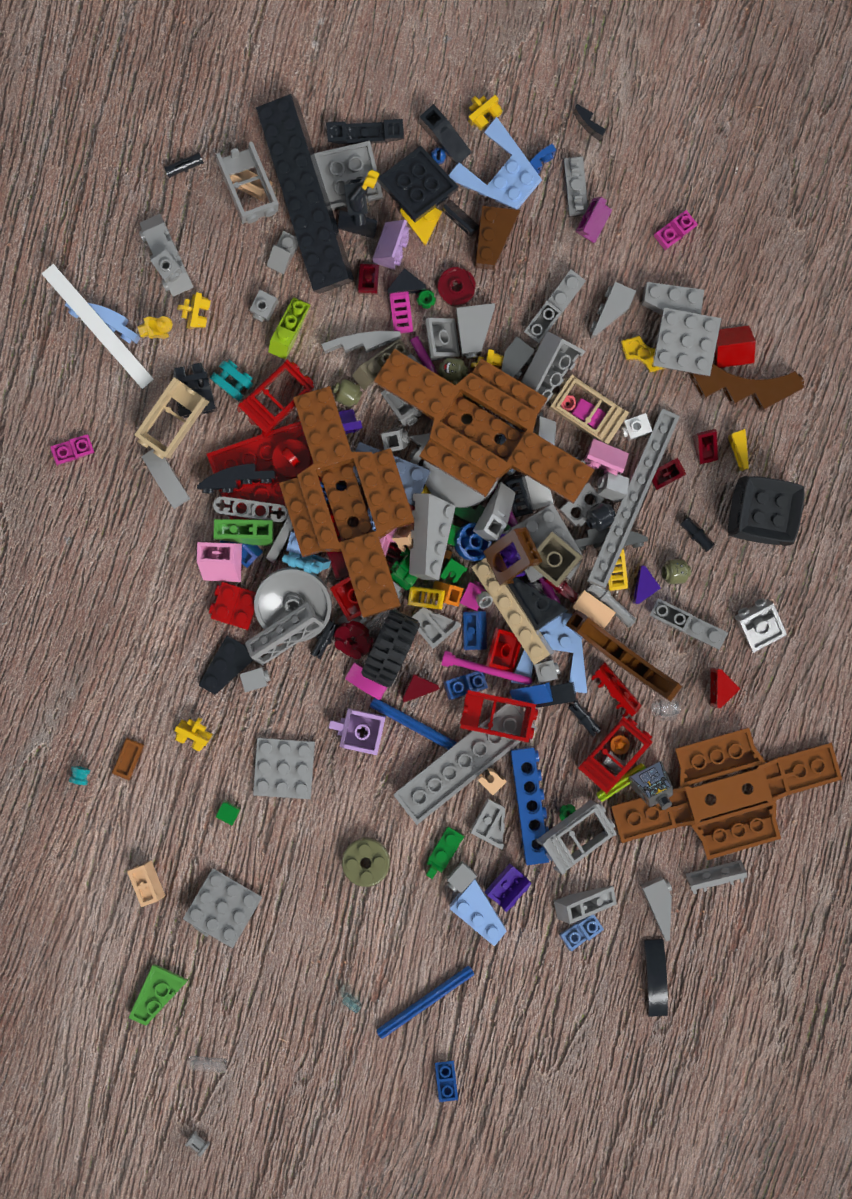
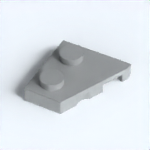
[412,608,461,649]
[469,798,505,849]

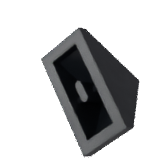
[388,268,426,297]

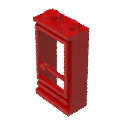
[237,359,314,437]
[459,690,538,743]
[578,716,653,795]

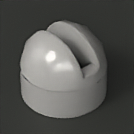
[476,591,493,609]

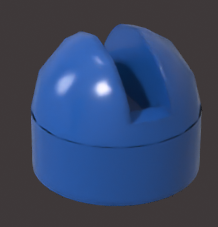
[431,148,446,165]

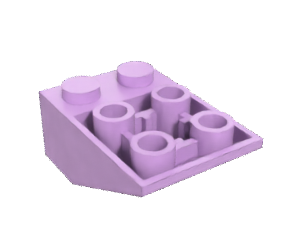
[373,220,409,270]

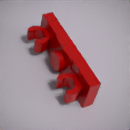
[591,662,642,717]

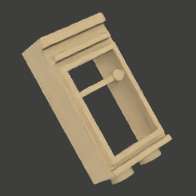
[549,375,629,444]
[135,378,209,459]

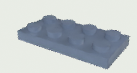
[353,442,431,507]

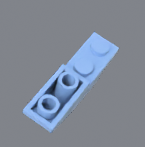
[65,302,141,344]

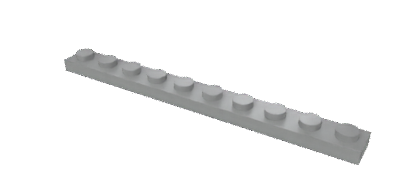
[587,408,680,589]

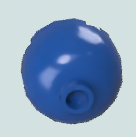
[454,523,492,561]

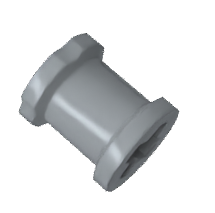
[601,750,626,775]
[185,1131,210,1157]

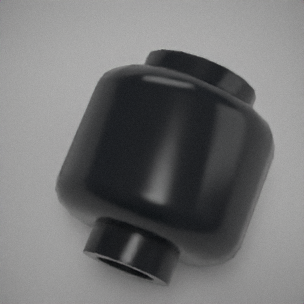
[586,502,616,531]

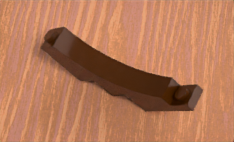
[688,364,805,412]

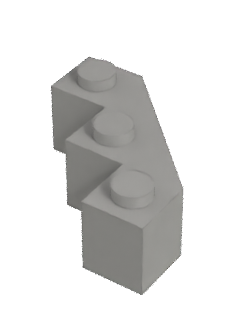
[139,214,194,297]

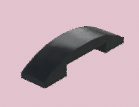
[326,119,404,144]
[644,938,668,1017]

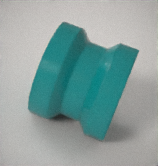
[68,766,91,785]

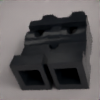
[174,363,218,419]

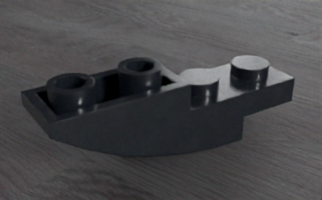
[197,463,276,494]

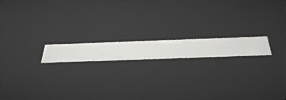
[42,264,154,389]

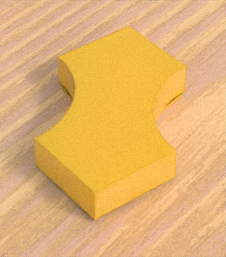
[621,336,665,373]

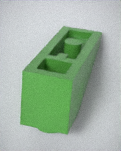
[214,519,273,545]

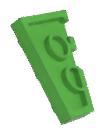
[129,964,189,1026]

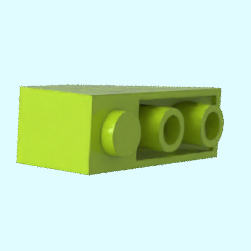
[268,297,311,360]

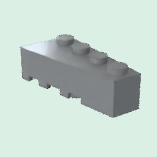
[521,331,586,410]
[409,494,456,580]

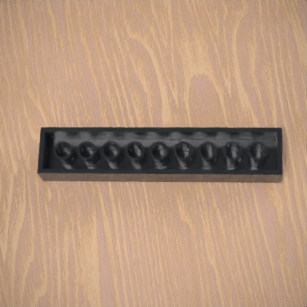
[256,94,354,294]

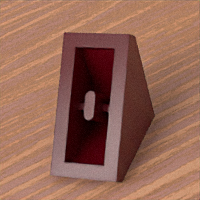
[692,429,718,465]
[652,457,687,490]
[403,674,440,703]

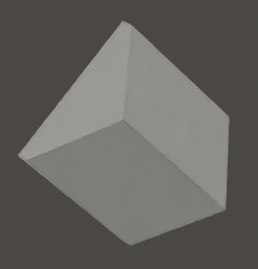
[425,318,460,361]

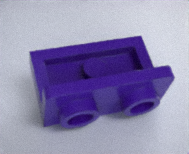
[485,863,532,912]

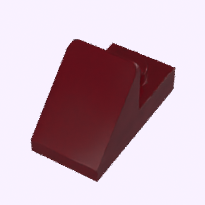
[358,264,379,295]

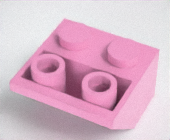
[584,439,629,475]
[197,542,242,582]

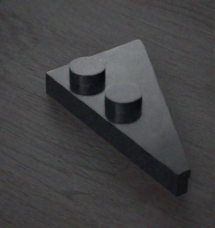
[508,577,568,630]

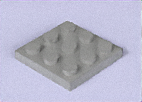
[314,141,383,210]
[652,308,721,376]
[503,504,582,583]
[253,737,315,799]
[183,869,262,949]

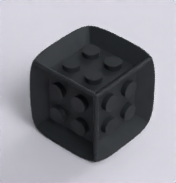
[728,476,805,546]

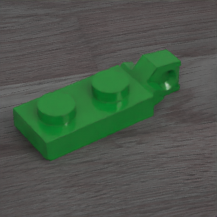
[426,826,465,879]

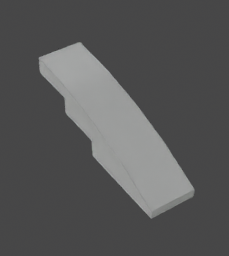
[321,331,401,354]

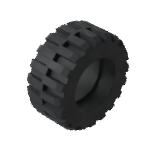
[361,610,420,687]

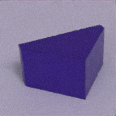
[633,565,661,604]

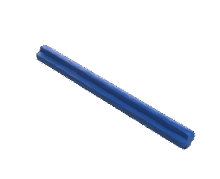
[370,698,457,750]
[376,966,474,1039]

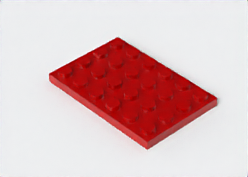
[207,421,339,520]

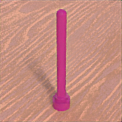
[441,651,532,685]

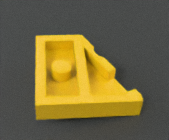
[400,208,442,246]

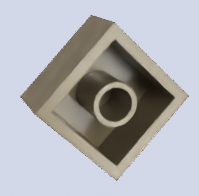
[532,532,584,587]

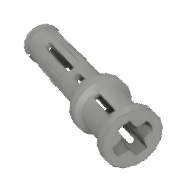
[585,583,637,628]

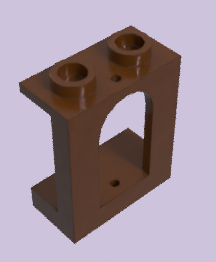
[483,527,543,586]

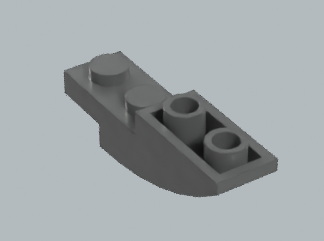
[575,528,648,551]

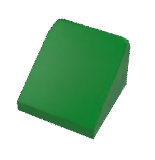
[216,800,241,826]

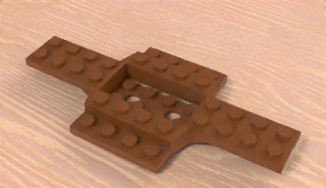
[374,349,595,504]
[279,386,415,618]
[610,727,842,860]

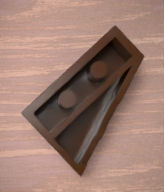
[475,206,521,270]

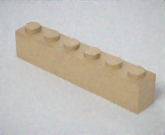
[471,558,554,665]

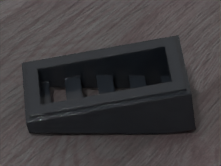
[504,474,533,518]

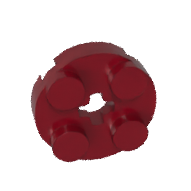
[438,267,476,306]
[334,621,373,659]

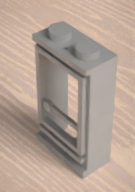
[216,142,279,224]
[536,800,617,875]

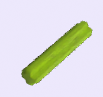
[596,763,646,802]

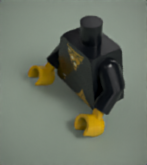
[344,170,380,225]

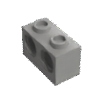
[559,483,604,527]

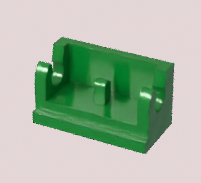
[439,558,467,583]

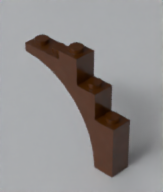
[566,610,682,702]

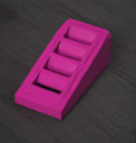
[389,292,413,334]

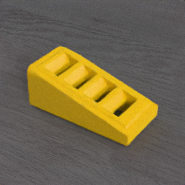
[728,429,749,471]
[607,548,628,591]
[407,586,445,610]

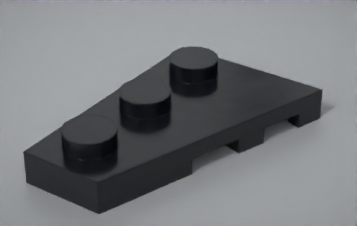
[198,635,254,695]

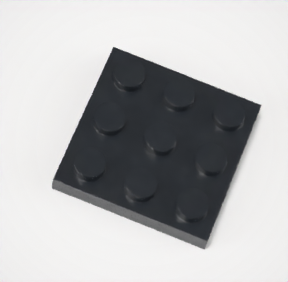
[377,146,459,223]

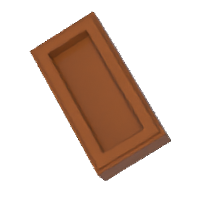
[112,737,145,780]

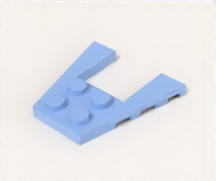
[449,117,542,210]
[511,613,587,694]

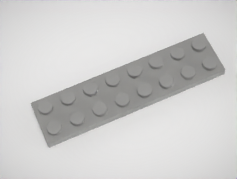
[393,699,537,825]

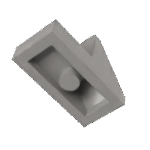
[267,231,299,275]
[409,433,431,465]

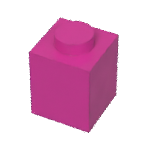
[460,580,486,611]

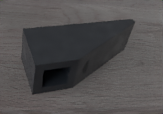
[419,104,472,165]

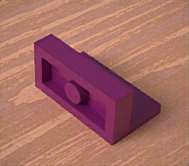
[575,197,612,244]

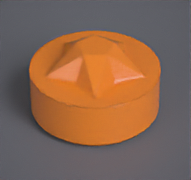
[610,735,630,755]

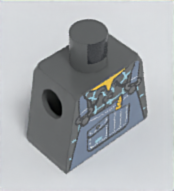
[629,761,673,810]

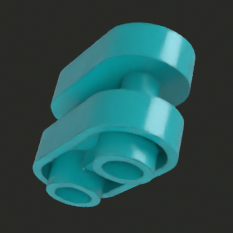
[209,360,253,402]

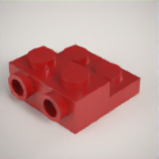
[209,582,256,630]

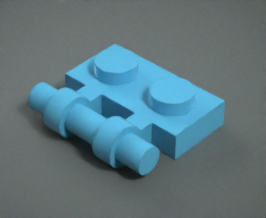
[282,551,331,574]

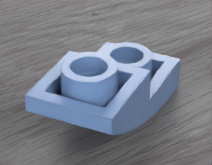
[559,914,604,951]

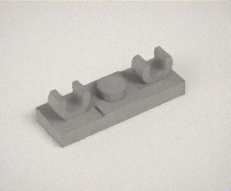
[564,157,588,217]
[686,860,747,894]

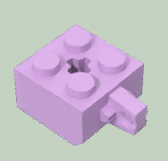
[329,708,386,755]

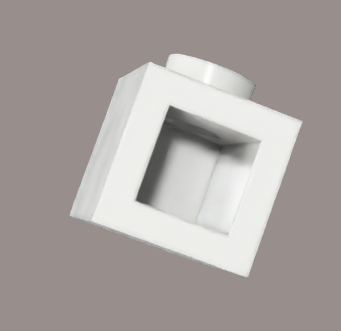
[621,413,652,441]

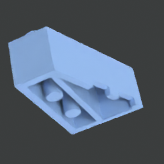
[449,878,507,946]

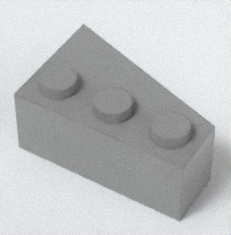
[641,282,704,315]

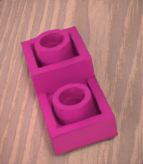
[654,210,698,250]
[571,398,607,430]
[50,434,94,466]
[345,663,387,700]

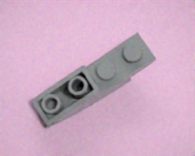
[524,269,586,343]
[650,598,728,650]

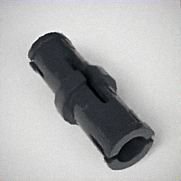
[164,152,204,178]
[680,516,715,552]
[310,620,339,659]
[568,701,601,737]

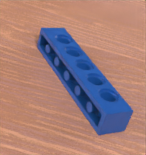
[510,746,549,866]

